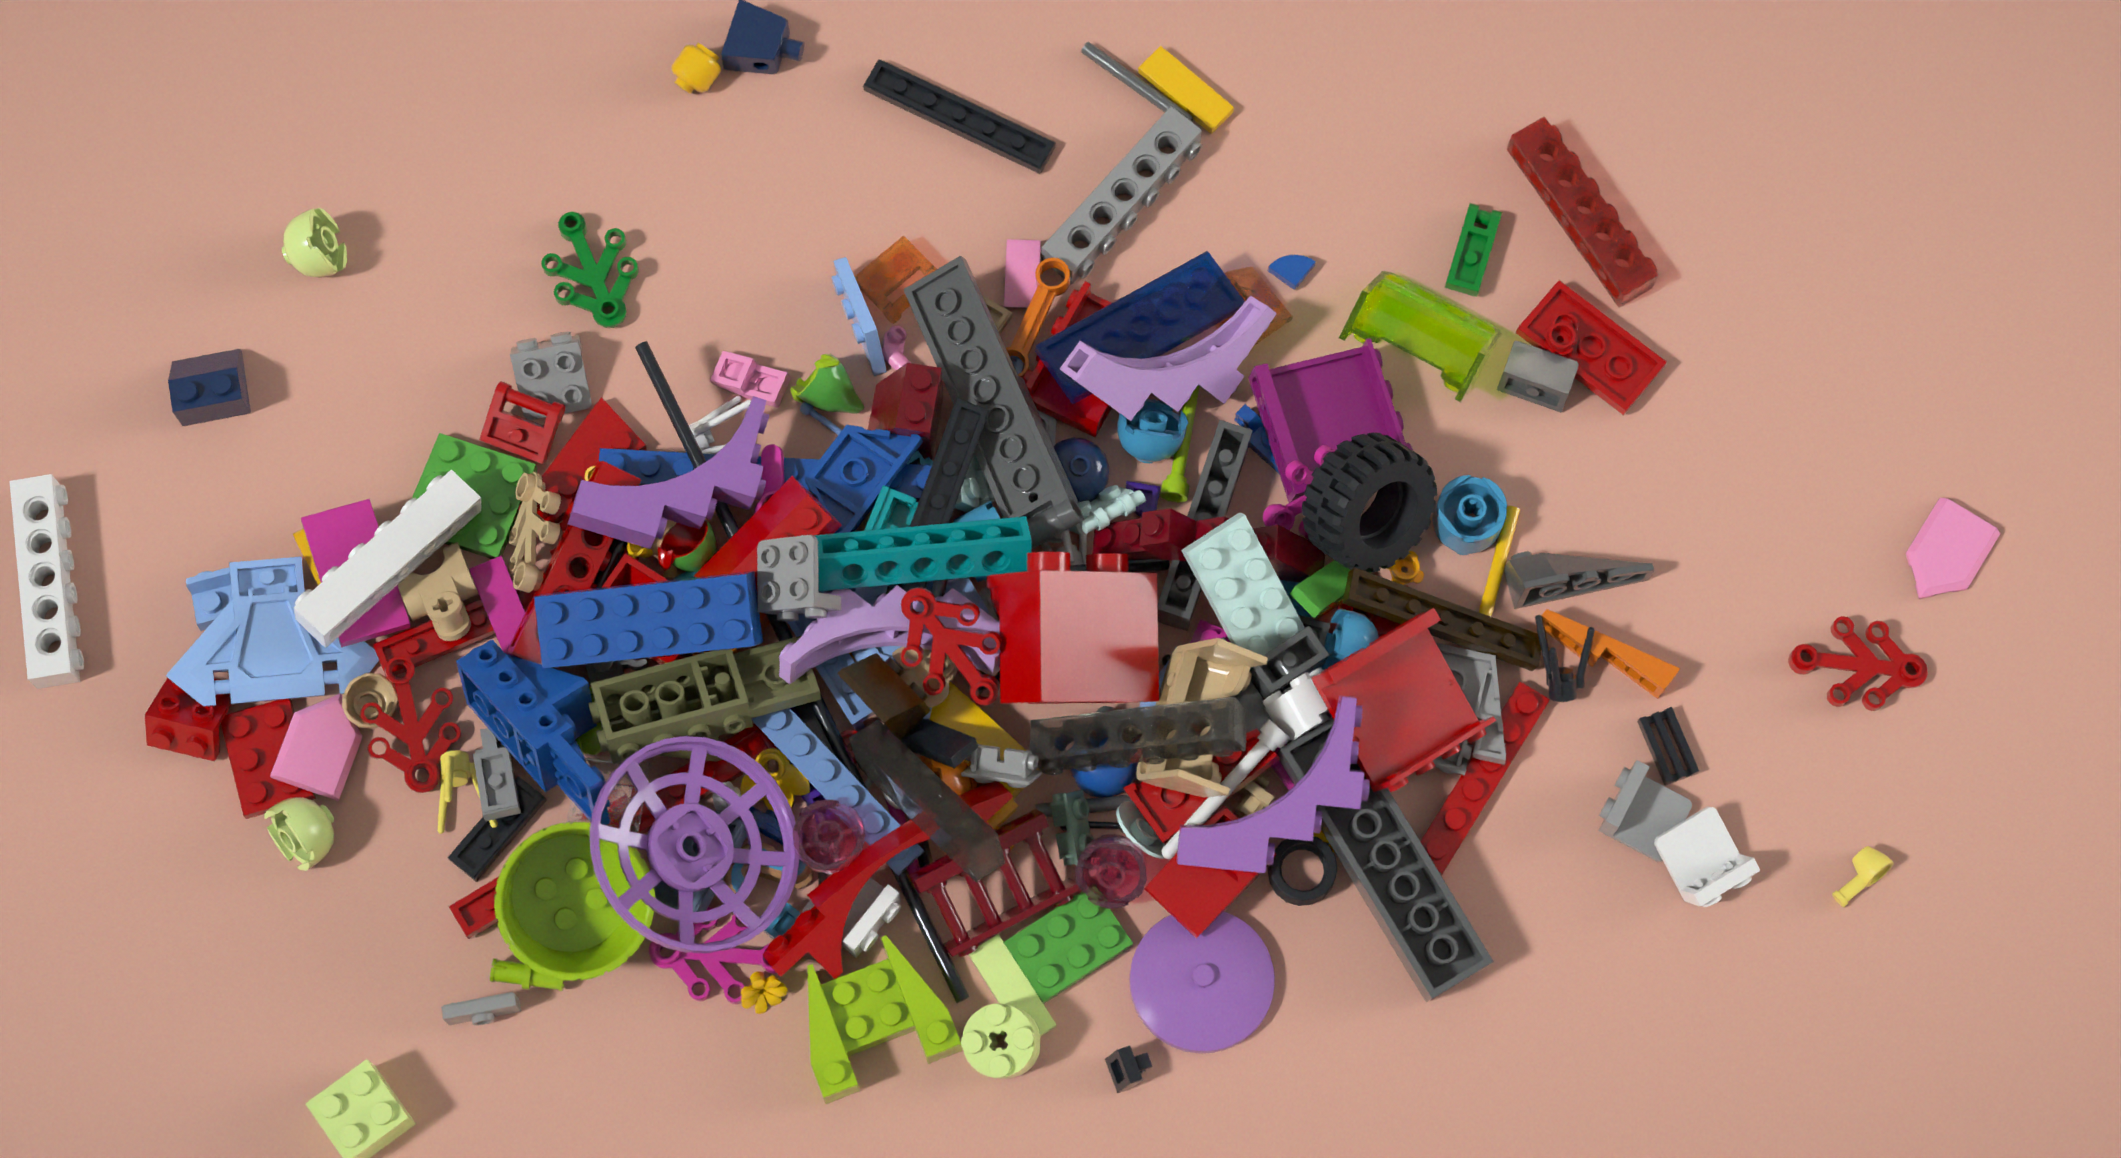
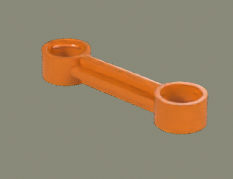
[1006,258,1070,378]

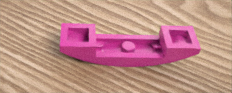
[469,555,525,655]

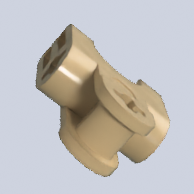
[398,542,479,641]

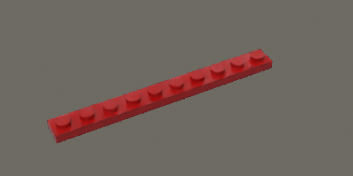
[449,723,777,939]

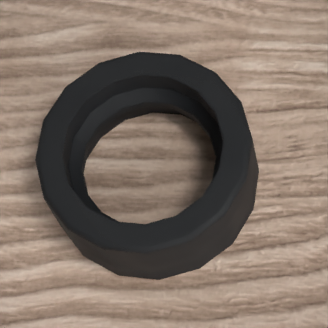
[1268,836,1338,906]

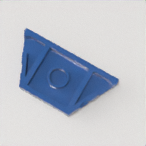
[805,425,923,534]

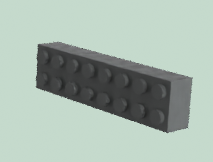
[1277,718,1494,1002]

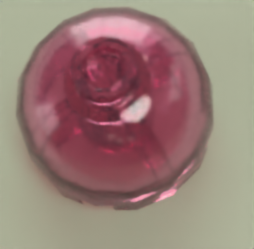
[792,799,865,874]
[1075,834,1148,909]

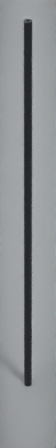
[635,341,969,1003]

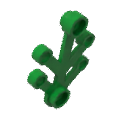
[541,212,639,328]

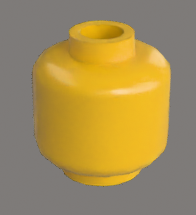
[671,43,721,94]

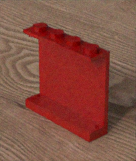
[1311,608,1496,792]

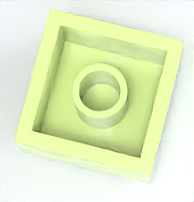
[305,1059,416,1158]

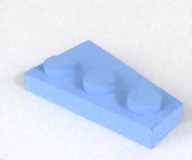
[831,257,887,376]

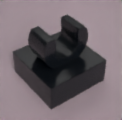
[1105,1046,1152,1093]

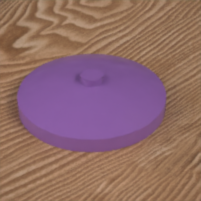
[1130,912,1275,1054]

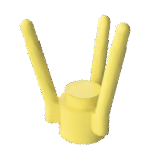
[437,750,498,834]

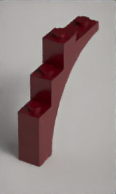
[1092,508,1325,583]

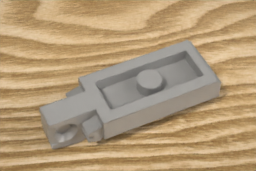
[473,728,521,821]

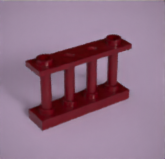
[909,808,1080,957]

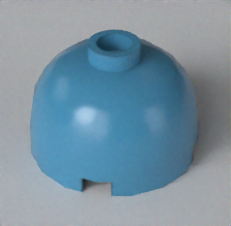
[1117,399,1188,463]
[1322,609,1379,670]

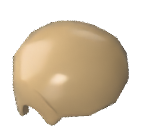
[342,673,398,729]

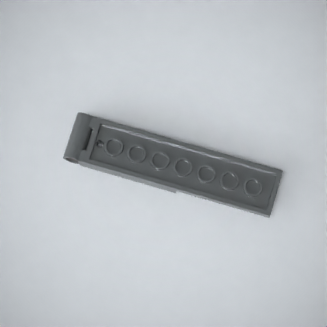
[903,256,1084,550]

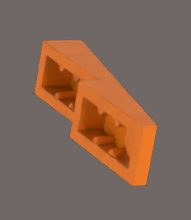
[1541,609,1681,699]

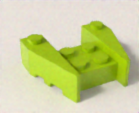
[807,935,962,1104]

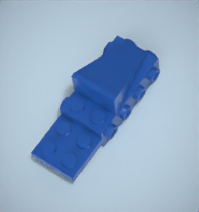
[456,639,610,825]

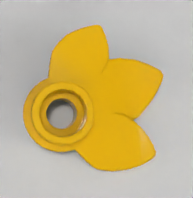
[740,748,810,816]

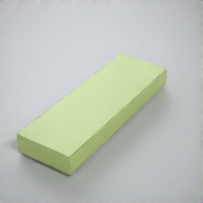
[968,934,1057,1037]

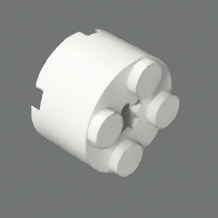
[1262,667,1333,744]

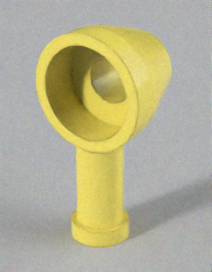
[1832,846,1894,908]

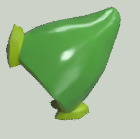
[791,354,865,414]

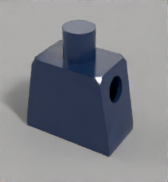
[721,0,804,74]

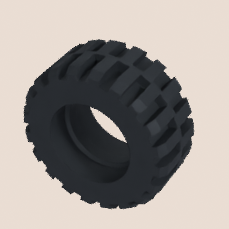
[1302,432,1437,573]

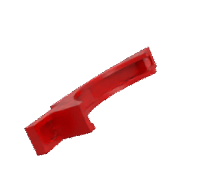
[763,781,1014,979]

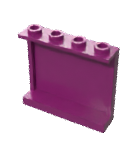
[1248,338,1413,503]

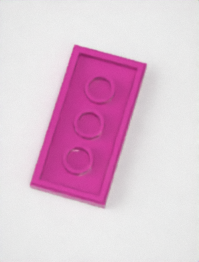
[301,499,411,648]

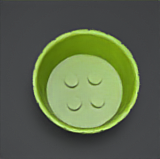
[494,822,655,981]

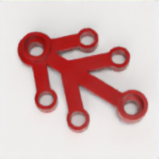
[901,587,1002,705]
[1788,616,1928,711]
[360,656,461,793]

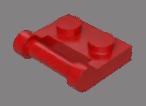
[479,381,565,464]

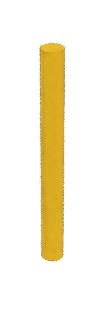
[1478,506,1520,617]

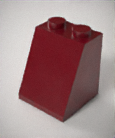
[868,363,944,460]

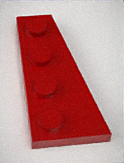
[518,397,647,524]
[1124,729,1280,845]

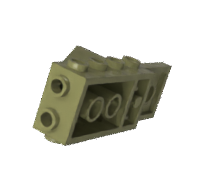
[588,636,821,764]

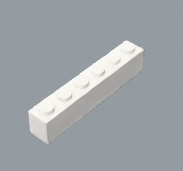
[294,470,481,648]

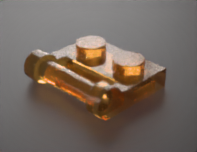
[855,235,937,324]

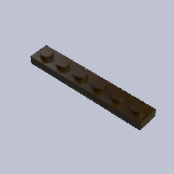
[1343,567,1541,671]

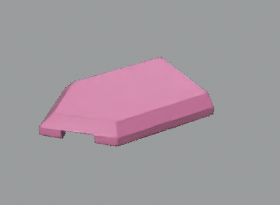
[1905,497,2001,599]
[270,693,363,801]

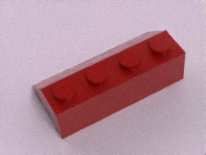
[694,476,842,597]

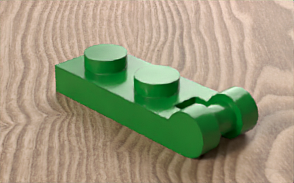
[1444,203,1502,297]

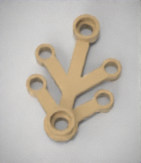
[508,472,561,593]

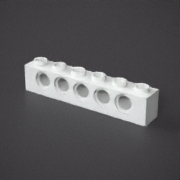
[9,474,84,689]

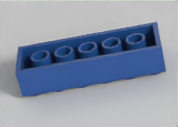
[534,571,763,668]

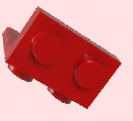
[145,678,232,761]

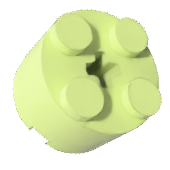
[961,1003,1041,1079]

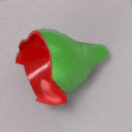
[658,518,718,572]

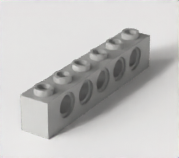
[1041,106,1202,285]

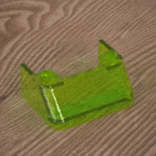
[1339,271,1502,402]

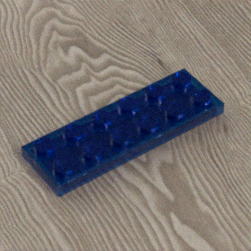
[1035,250,1245,405]

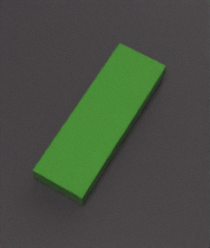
[1290,560,1371,618]

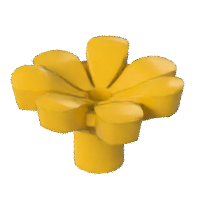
[741,971,788,1014]

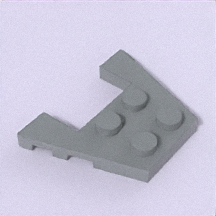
[1436,643,1506,765]

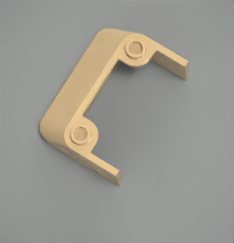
[1136,638,1268,797]

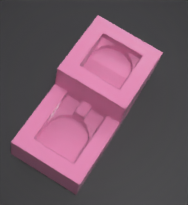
[1004,239,1041,308]
[710,351,791,408]

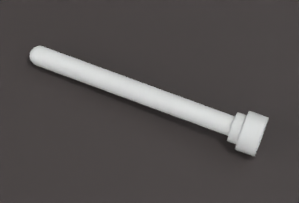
[1162,719,1290,859]

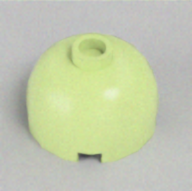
[282,208,347,278]
[264,797,334,871]

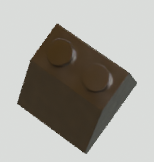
[837,653,931,740]

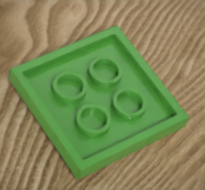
[412,433,538,559]

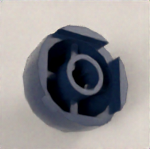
[1054,437,1109,503]

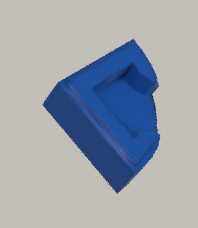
[1268,255,1316,290]

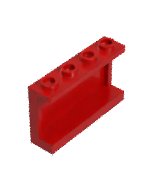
[1023,281,1159,438]

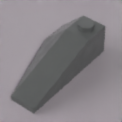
[1504,551,1654,609]

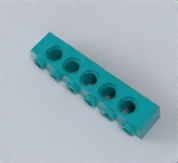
[813,516,1031,591]

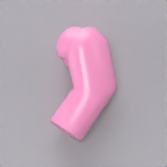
[882,325,911,371]

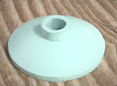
[1116,801,1166,859]

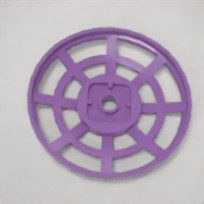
[590,736,800,953]

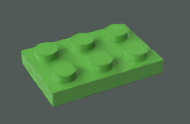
[1003,884,1133,1004]

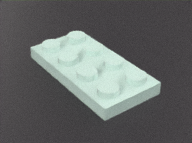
[1181,512,1305,655]

